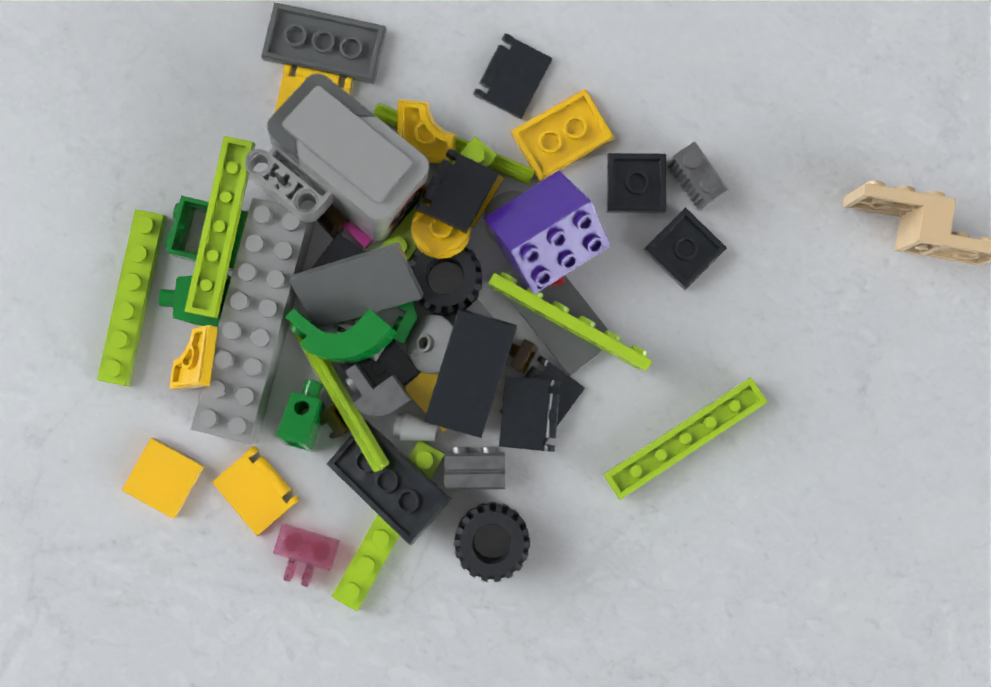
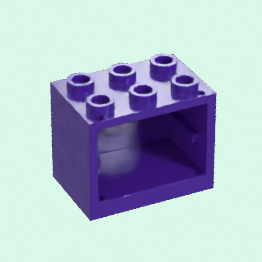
[484,170,611,294]

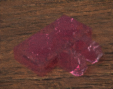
[273,523,341,587]

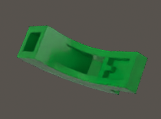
[285,308,398,364]

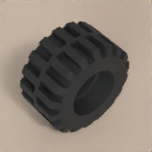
[409,246,483,316]
[454,502,530,582]

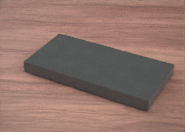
[261,2,387,84]
[289,242,424,328]
[507,271,609,376]

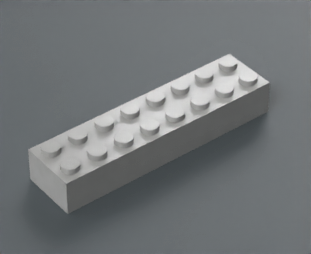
[191,198,316,444]

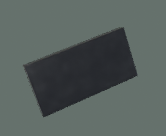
[424,308,517,438]
[327,419,451,545]

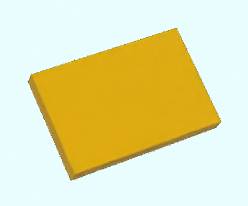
[510,88,615,182]

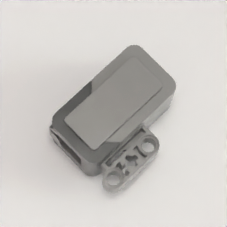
[245,74,429,241]

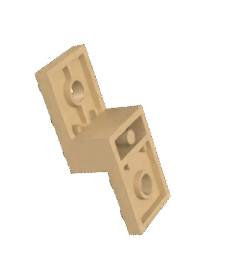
[843,181,991,266]

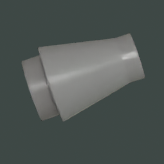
[393,412,439,442]

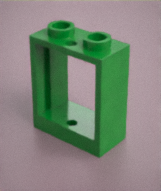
[165,195,248,271]

